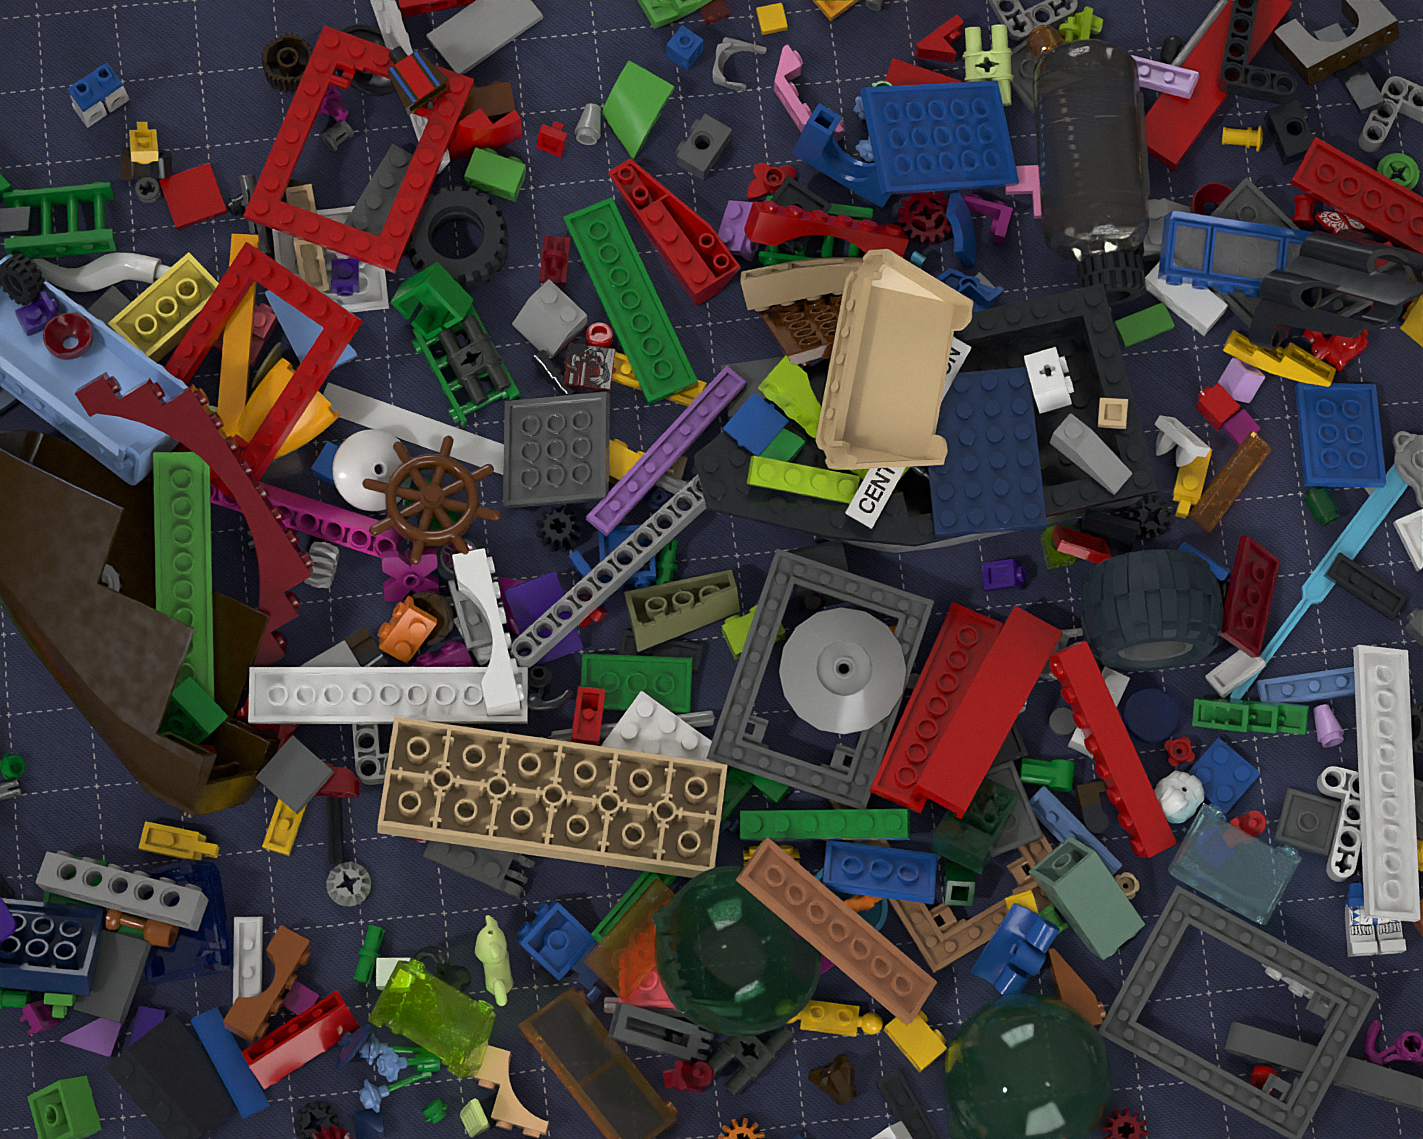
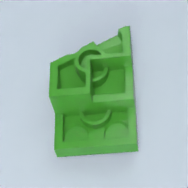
[637,0,712,29]
[602,61,674,160]

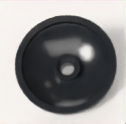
[336,25,395,96]

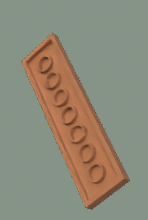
[736,837,937,1026]

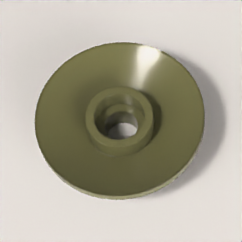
[251,342,283,390]

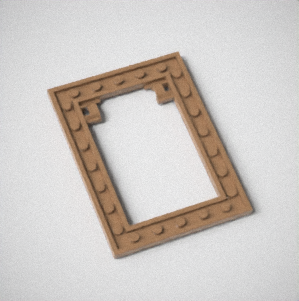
[829,741,1053,974]

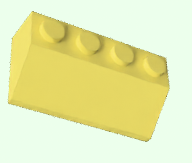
[108,252,219,363]

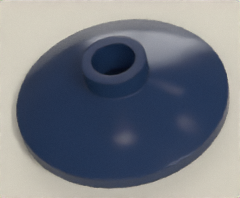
[335,1023,373,1070]

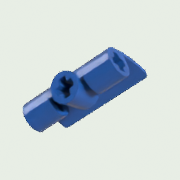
[971,903,1060,1000]

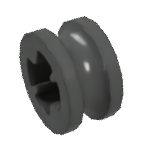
[135,177,161,204]

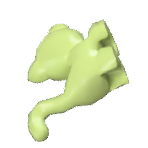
[475,915,514,1006]

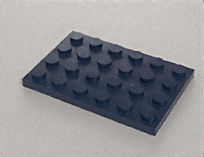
[927,367,1047,537]

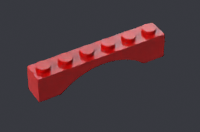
[744,200,909,258]

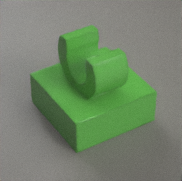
[44,992,77,1018]

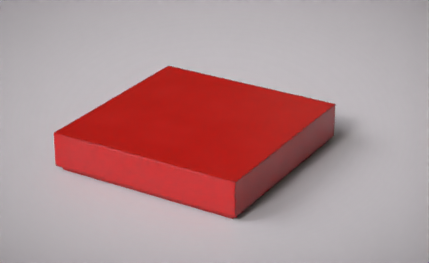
[159,163,227,230]
[1052,524,1112,564]

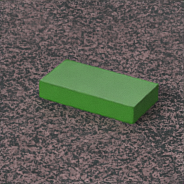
[1114,302,1175,348]

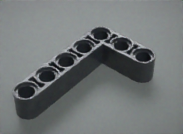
[1217,0,1297,104]

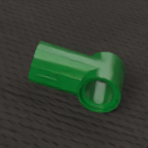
[1019,758,1075,792]

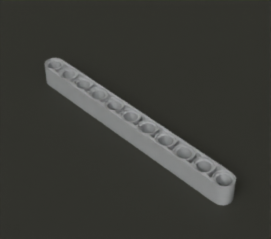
[512,475,706,668]

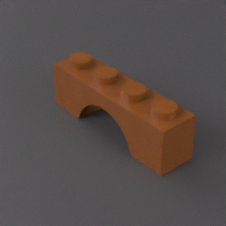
[223,925,312,1044]

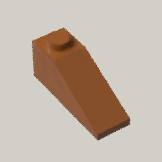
[1046,948,1106,1034]

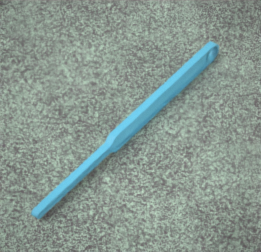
[1229,464,1408,700]

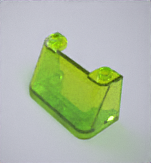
[368,958,496,1077]

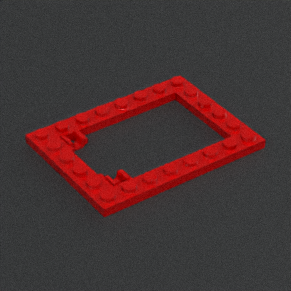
[244,25,474,274]
[164,242,363,502]

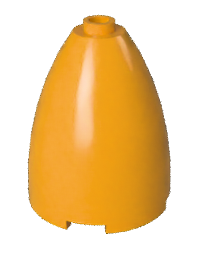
[234,358,340,460]

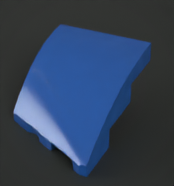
[936,268,1004,312]

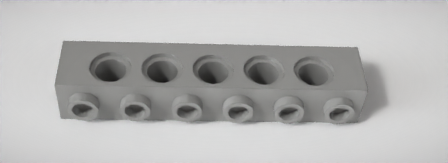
[35,851,209,931]

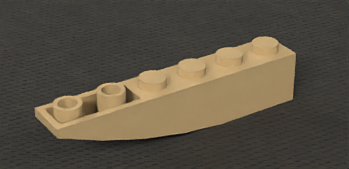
[740,257,864,311]

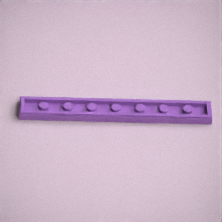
[586,366,747,537]

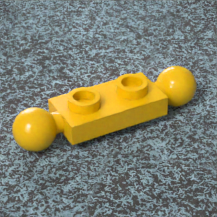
[777,999,883,1037]

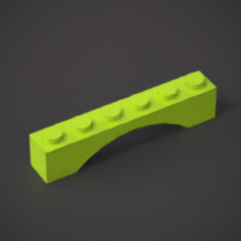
[758,356,910,481]

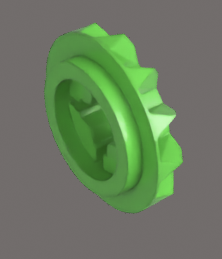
[1377,153,1419,190]

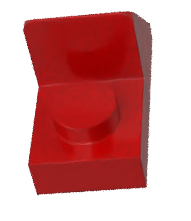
[914,14,964,63]
[571,686,605,745]

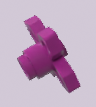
[381,548,439,602]

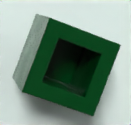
[942,863,975,906]

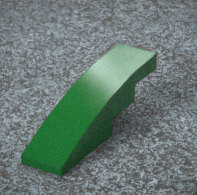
[1192,698,1309,735]

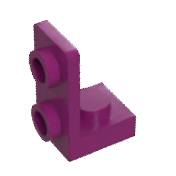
[961,194,1013,246]

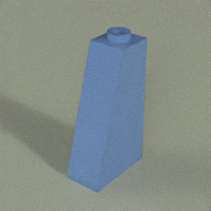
[264,290,359,370]

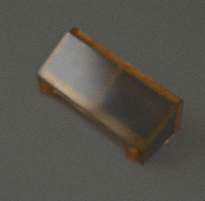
[518,987,679,1139]

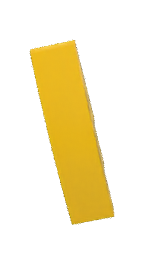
[1223,330,1336,387]

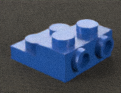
[598,525,656,590]
[515,900,595,981]

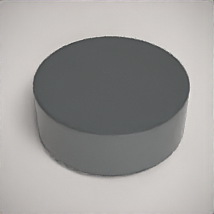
[1049,708,1076,736]

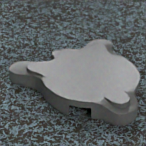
[1393,431,1423,507]

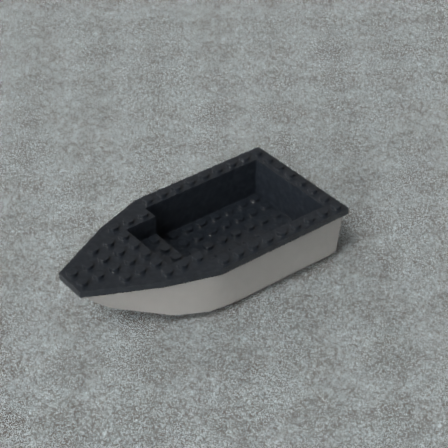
[694,284,1158,553]

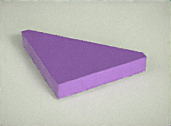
[61,1018,123,1058]

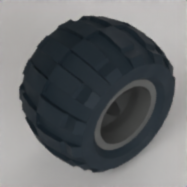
[1080,549,1223,671]

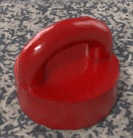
[1250,1065,1279,1093]

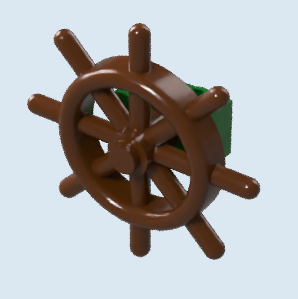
[362,435,501,565]

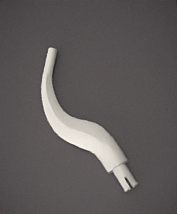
[10,236,171,292]

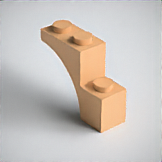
[473,1044,549,1138]

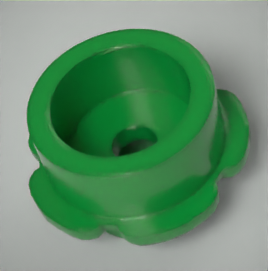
[0,753,25,780]
[421,1098,448,1124]

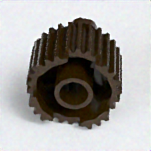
[261,32,313,94]

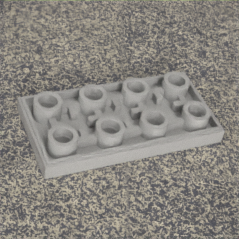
[426,0,543,75]

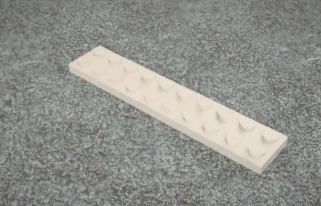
[1353,645,1420,922]
[248,667,528,724]

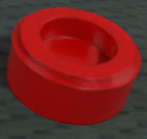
[586,323,613,348]

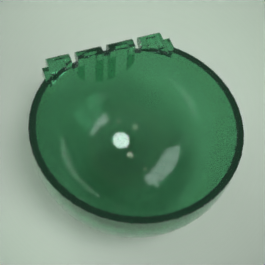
[652,866,821,1037]
[942,992,1112,1139]

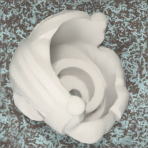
[1154,770,1205,823]

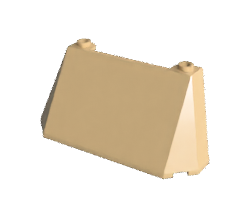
[815,249,973,470]

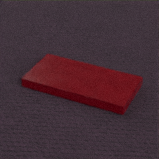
[1221,535,1281,658]

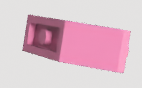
[774,44,845,142]

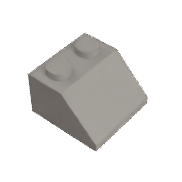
[1136,199,1192,262]
[512,279,588,359]

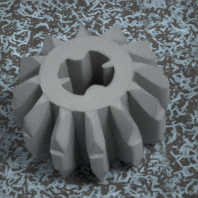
[304,542,339,588]

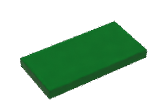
[581,654,692,713]

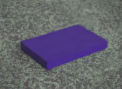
[503,571,583,664]

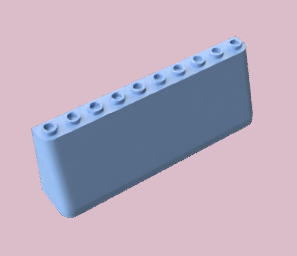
[0,254,209,485]

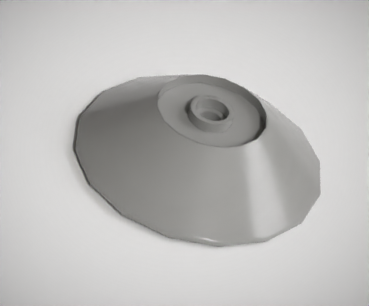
[779,607,907,734]

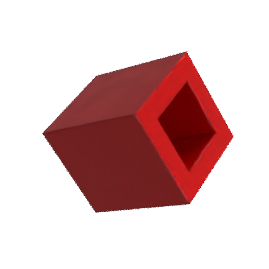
[1195,383,1241,431]

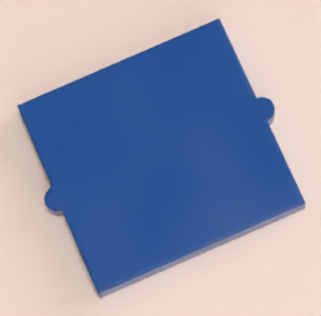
[723,393,789,457]

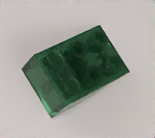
[931,777,1020,874]

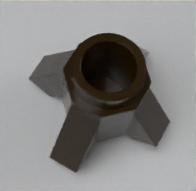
[808,1054,857,1105]

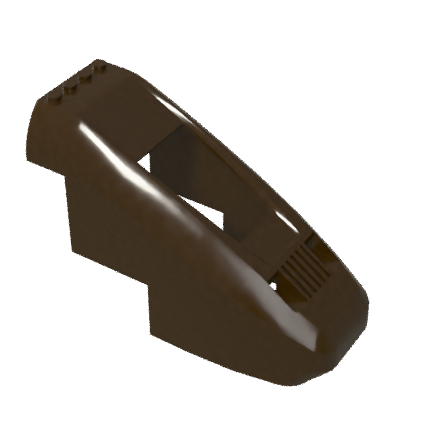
[0,429,281,818]

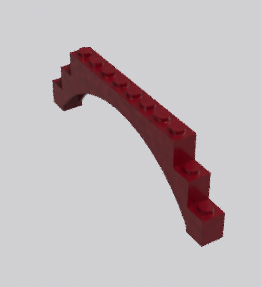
[75,372,314,667]

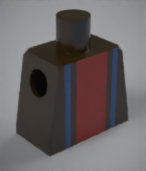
[387,46,450,116]

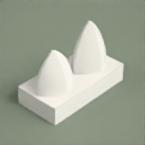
[1154,415,1211,467]

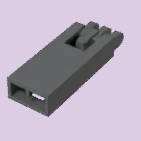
[608,1002,714,1062]

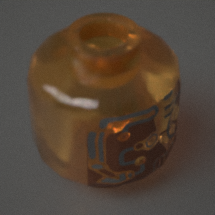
[1026,25,1066,65]

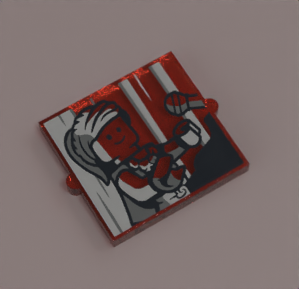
[563,342,616,392]

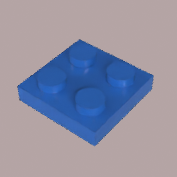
[1188,737,1261,816]

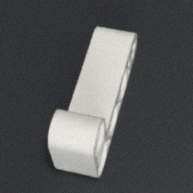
[1317,766,1361,882]

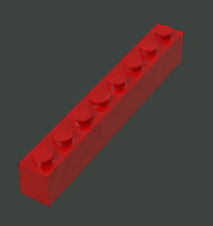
[1049,641,1177,858]

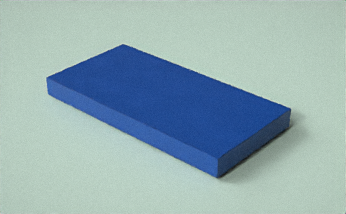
[822,840,937,904]

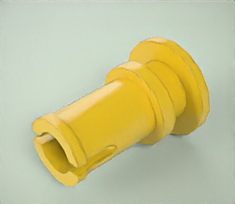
[1222,126,1263,152]

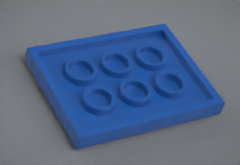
[1295,383,1386,488]

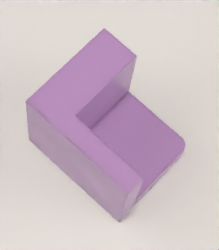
[1218,358,1265,403]

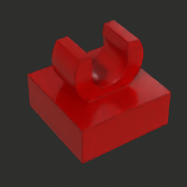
[536,121,567,158]
[579,595,608,627]

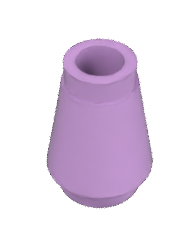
[1313,704,1344,748]

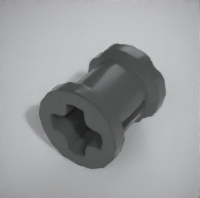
[319,120,355,152]

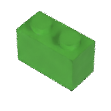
[464,147,527,202]

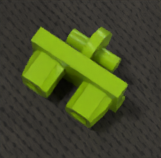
[1059,6,1103,60]

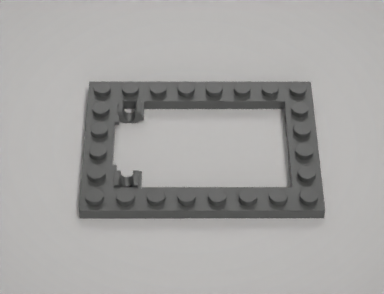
[706,549,934,810]
[1097,885,1379,1139]

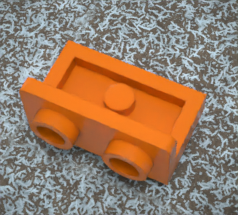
[378,596,437,664]

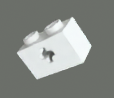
[1024,347,1074,413]

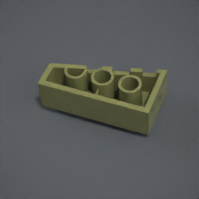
[624,569,740,652]

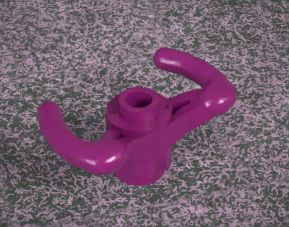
[1364,1020,1423,1067]

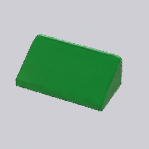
[748,428,805,470]

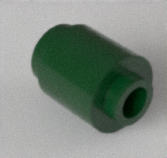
[1303,487,1340,527]

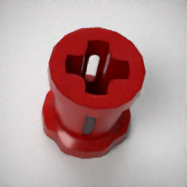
[1292,194,1318,227]

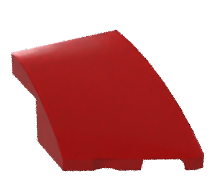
[447,108,523,159]

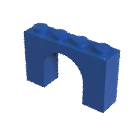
[792,103,892,209]

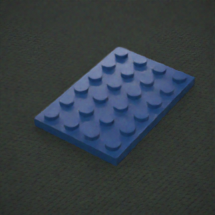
[860,81,1019,195]

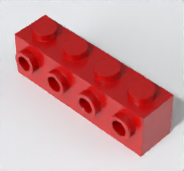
[241,990,360,1089]

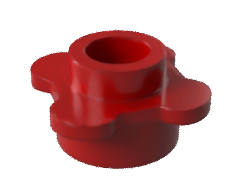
[1164,736,1195,767]

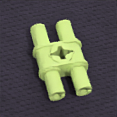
[963,24,1014,106]

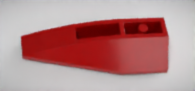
[608,158,740,307]

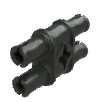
[438,315,512,406]
[707,1006,794,1097]

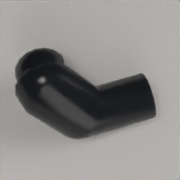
[1160,36,1182,65]

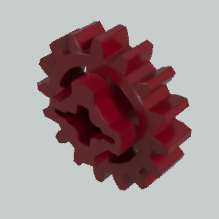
[897,191,952,246]

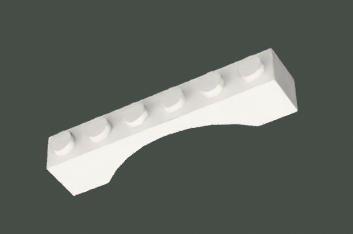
[452,548,524,717]

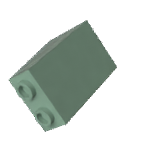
[1028,836,1145,960]

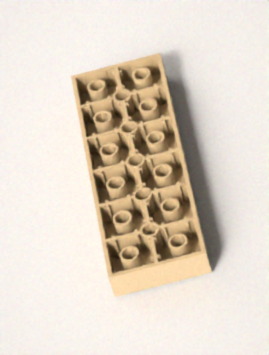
[378,717,727,880]

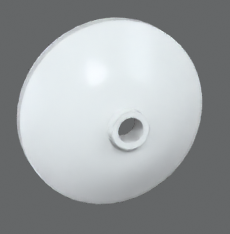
[332,429,412,511]

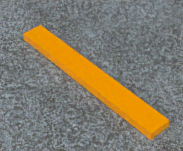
[217,234,260,437]

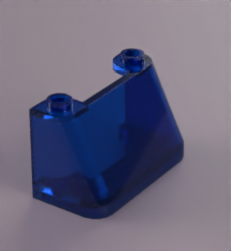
[143,859,234,985]

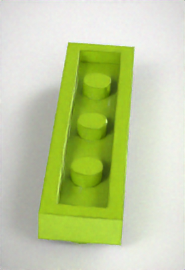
[747,456,860,504]

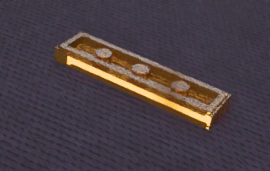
[1188,432,1272,533]

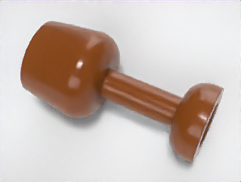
[106,908,179,948]

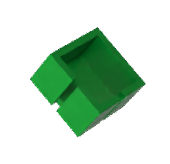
[390,262,474,340]

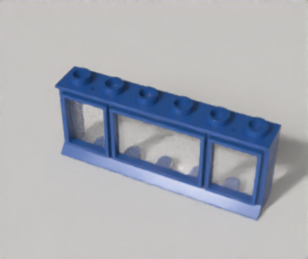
[1158,210,1312,298]

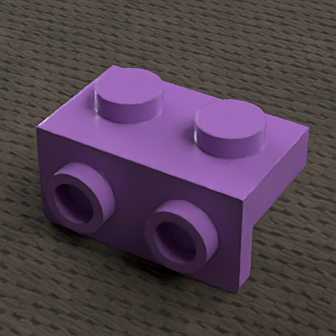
[718,200,759,262]

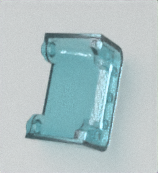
[1168,803,1302,925]

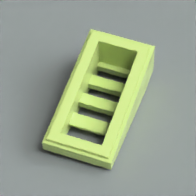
[460,1098,491,1138]

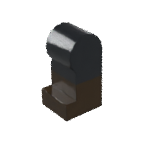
[120,147,172,180]
[344,627,390,667]
[1074,780,1109,837]

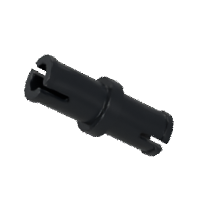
[531,349,578,396]

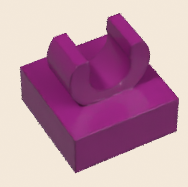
[20,1000,59,1035]

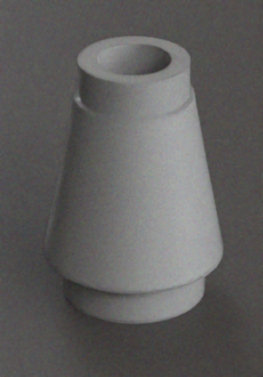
[575,103,601,145]

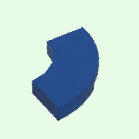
[946,192,976,267]

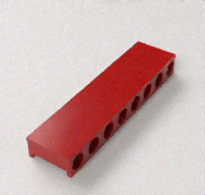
[1129,0,1293,172]
[912,606,1063,819]

